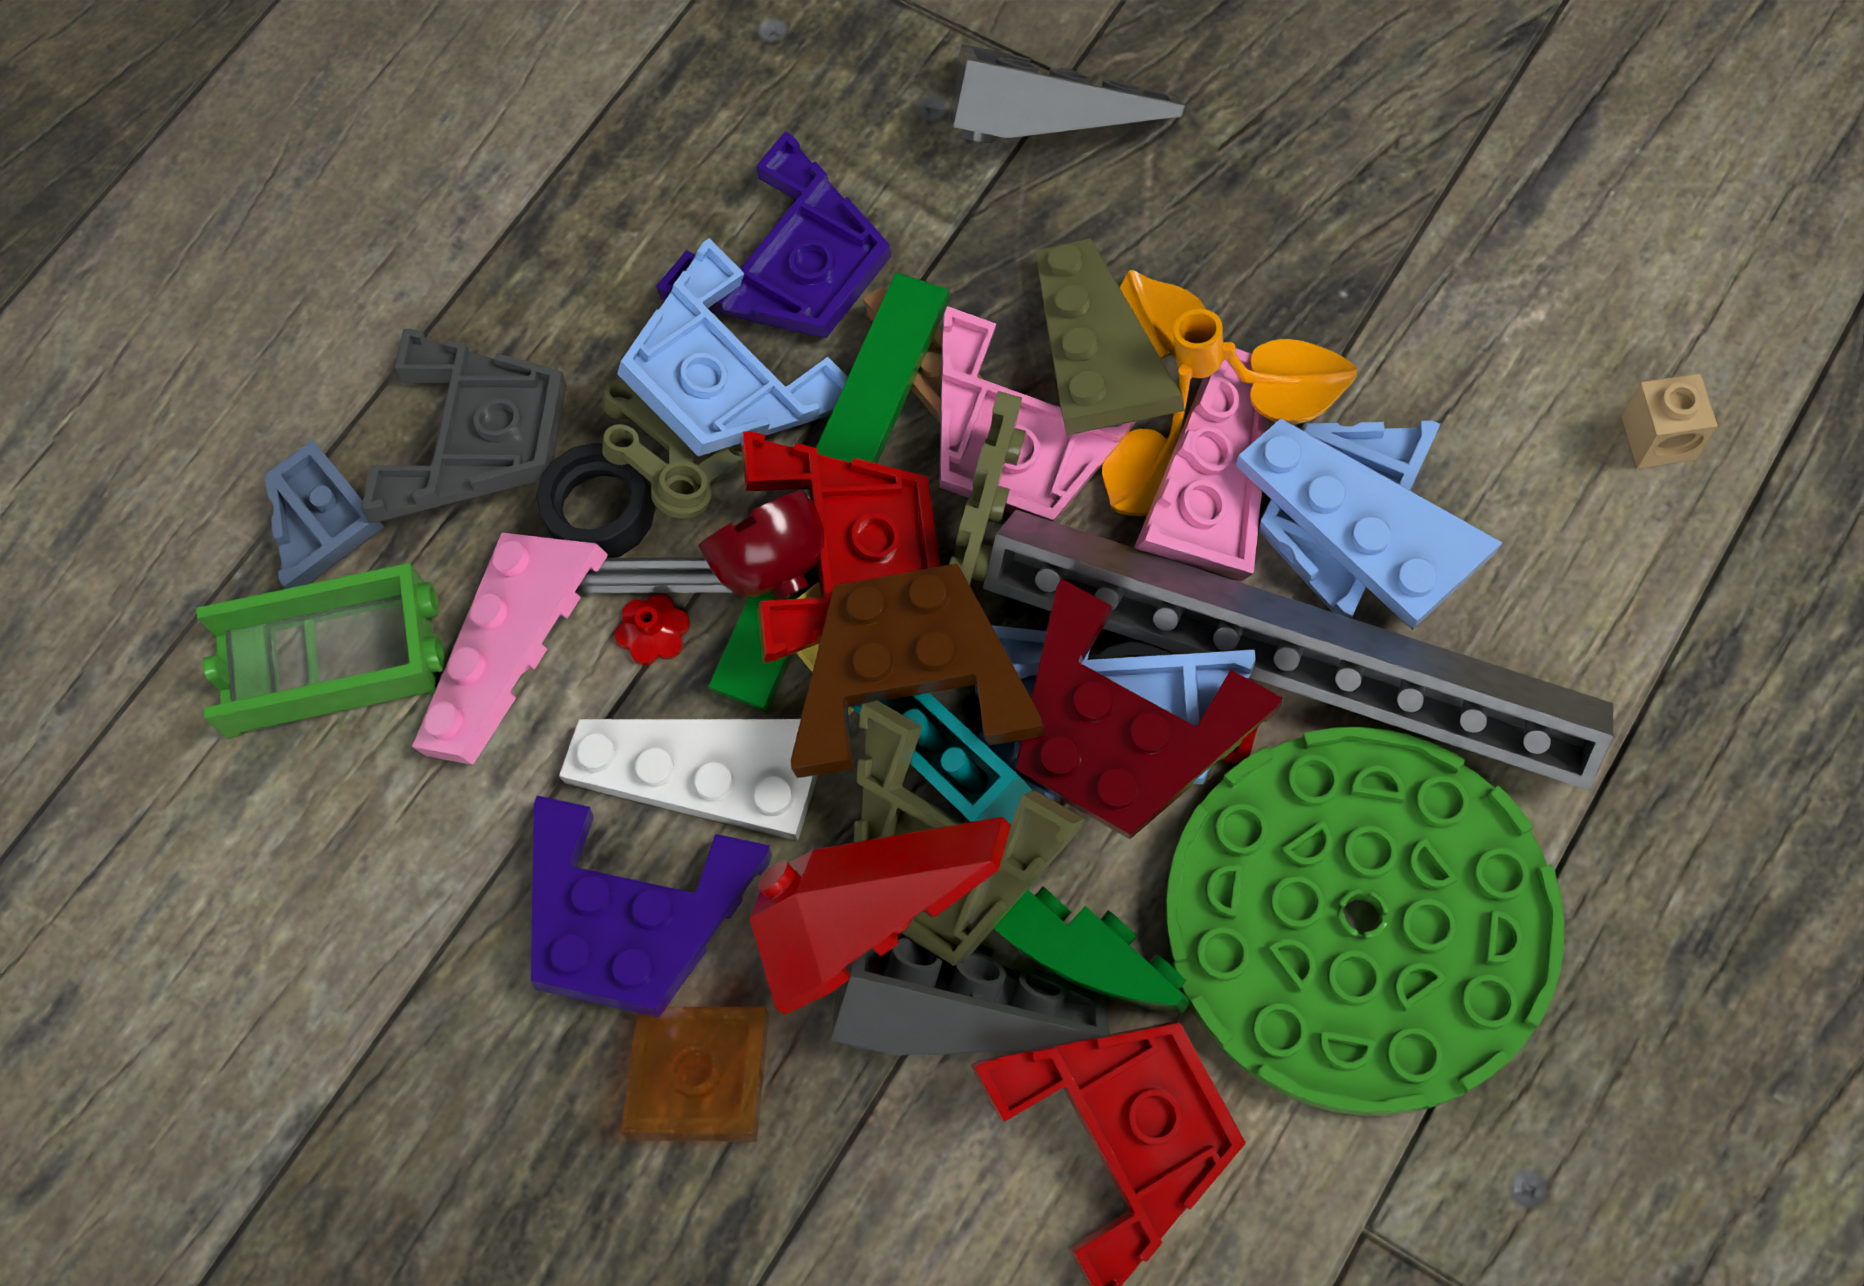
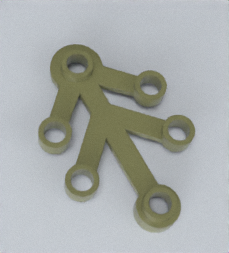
[602,379,744,519]

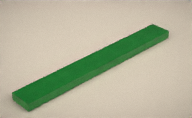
[708,272,950,713]

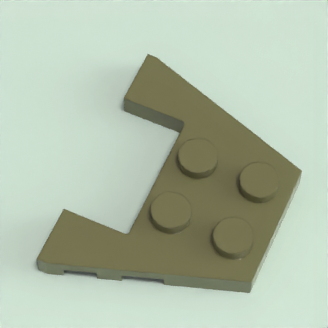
[854,701,1085,966]

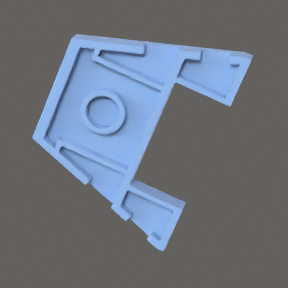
[617,238,848,456]

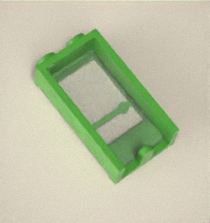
[196,563,446,739]

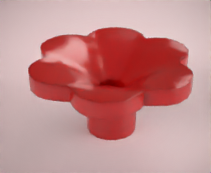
[615,594,690,665]

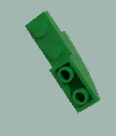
[994,886,1190,1013]

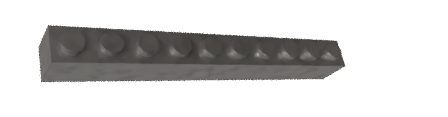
[983,510,1613,791]

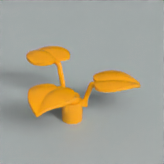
[1102,270,1357,516]

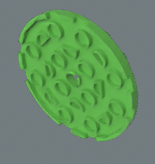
[1165,727,1565,1116]

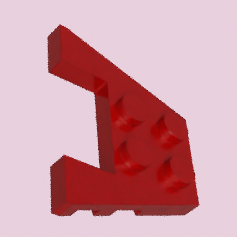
[741,431,940,662]
[970,1022,1246,1286]

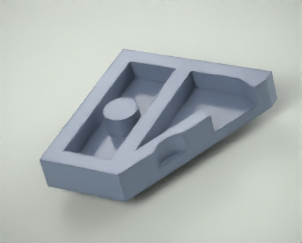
[265,440,384,589]

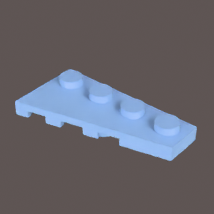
[1236,419,1502,630]

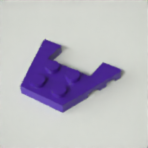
[656,131,891,338]
[531,796,772,1018]

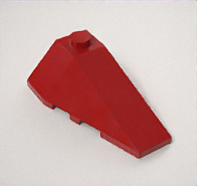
[749,816,1011,1015]

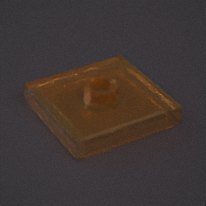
[621,1007,769,1142]

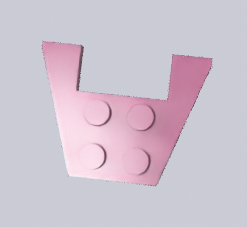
[939,306,1137,522]

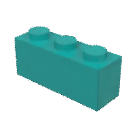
[851,693,1033,825]

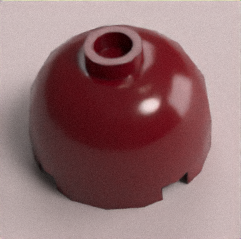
[698,490,824,600]

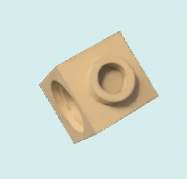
[1621,373,1718,469]

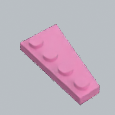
[412,533,608,765]

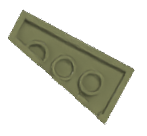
[1035,238,1185,436]
[949,391,1026,585]

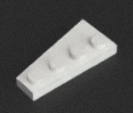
[559,719,818,841]

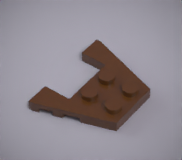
[791,563,1046,778]

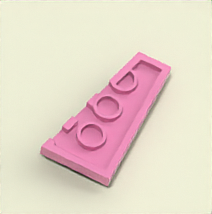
[1134,348,1269,581]

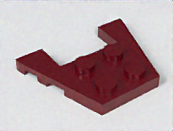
[1016,578,1283,839]

